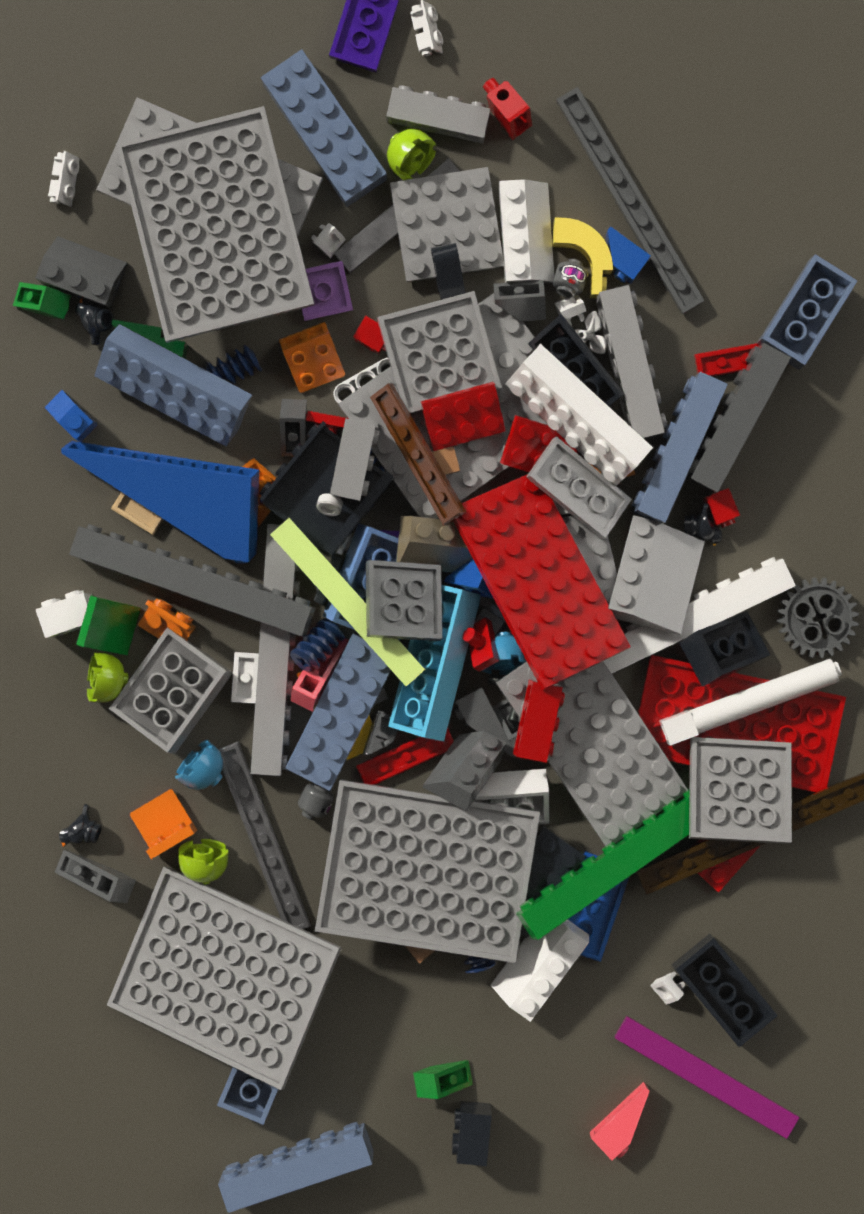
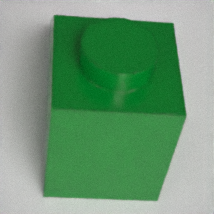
[13,282,71,319]
[413,1060,473,1099]

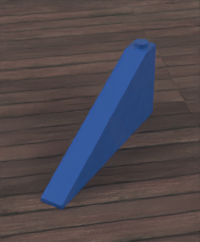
[61,441,259,564]

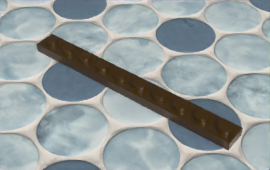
[636,772,864,895]

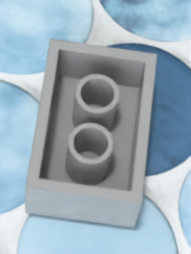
[330,419,380,501]

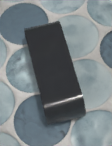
[431,243,466,300]

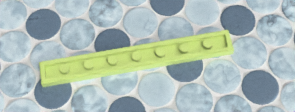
[270,518,425,686]

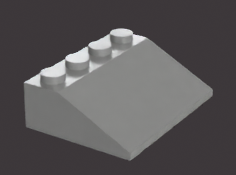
[608,515,705,636]
[109,627,233,754]

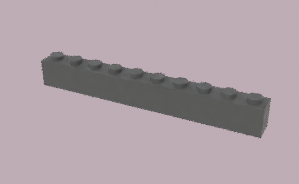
[69,524,316,636]

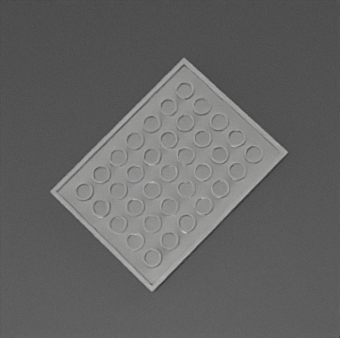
[116,106,315,343]
[338,293,548,519]
[315,780,540,963]
[107,867,342,1090]

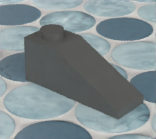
[453,687,515,757]
[55,849,136,903]

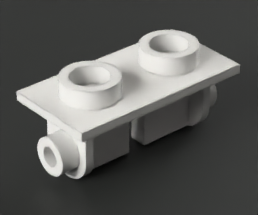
[410,0,443,57]
[48,151,80,207]

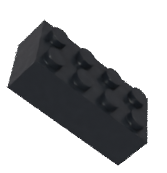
[520,824,586,938]
[672,933,778,1048]

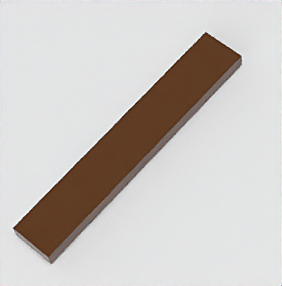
[370,383,466,526]

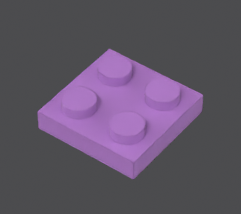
[302,261,353,321]

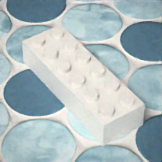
[506,344,653,486]

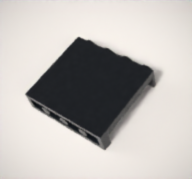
[259,421,394,558]

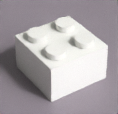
[35,590,93,638]

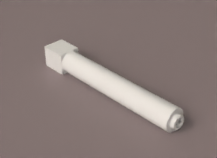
[659,659,842,745]

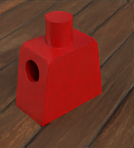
[483,78,532,140]

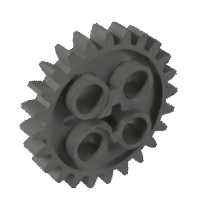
[776,577,859,658]

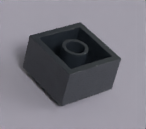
[452,1101,492,1166]

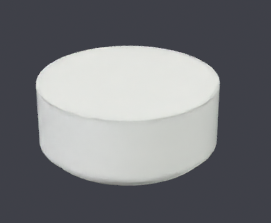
[316,494,343,516]

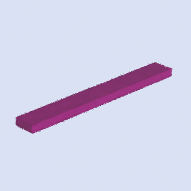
[614,1015,799,1139]

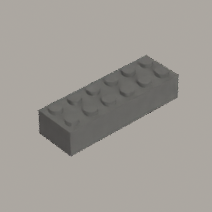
[686,343,791,492]

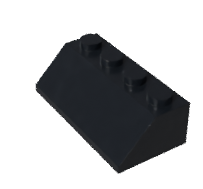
[528,314,624,407]

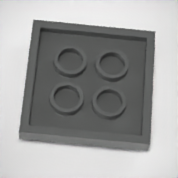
[366,560,442,641]

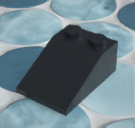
[679,611,770,687]

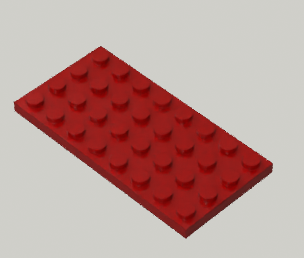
[453,474,631,691]
[638,655,846,792]

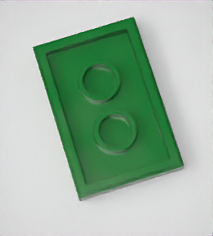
[76,596,141,655]

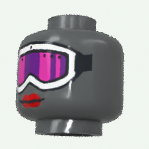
[553,259,588,298]
[298,783,335,820]

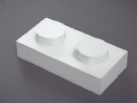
[231,652,259,703]

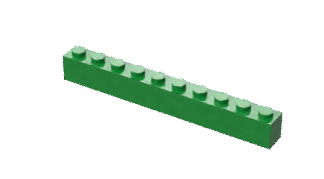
[516,788,690,940]

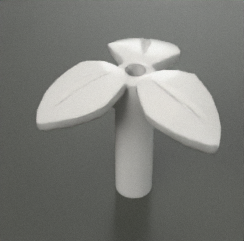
[575,311,607,354]

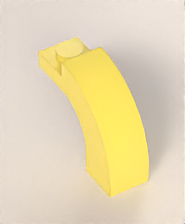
[552,217,613,298]

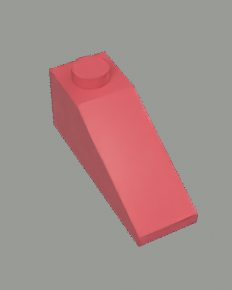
[291,638,349,712]
[589,1082,650,1160]

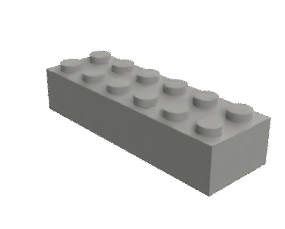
[595,285,667,440]

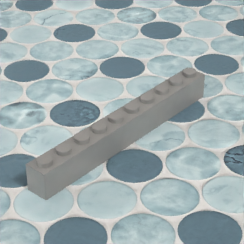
[251,524,301,776]

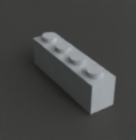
[386,86,490,144]

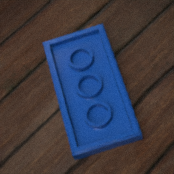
[568,851,629,962]

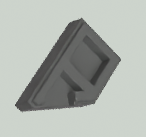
[362,710,398,756]

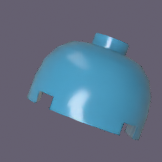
[482,632,527,675]
[175,740,223,790]

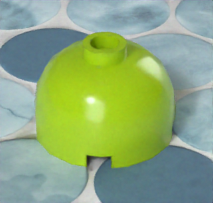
[387,129,436,180]
[87,652,128,703]
[178,839,228,885]

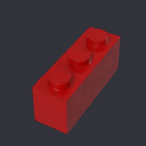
[513,679,565,763]

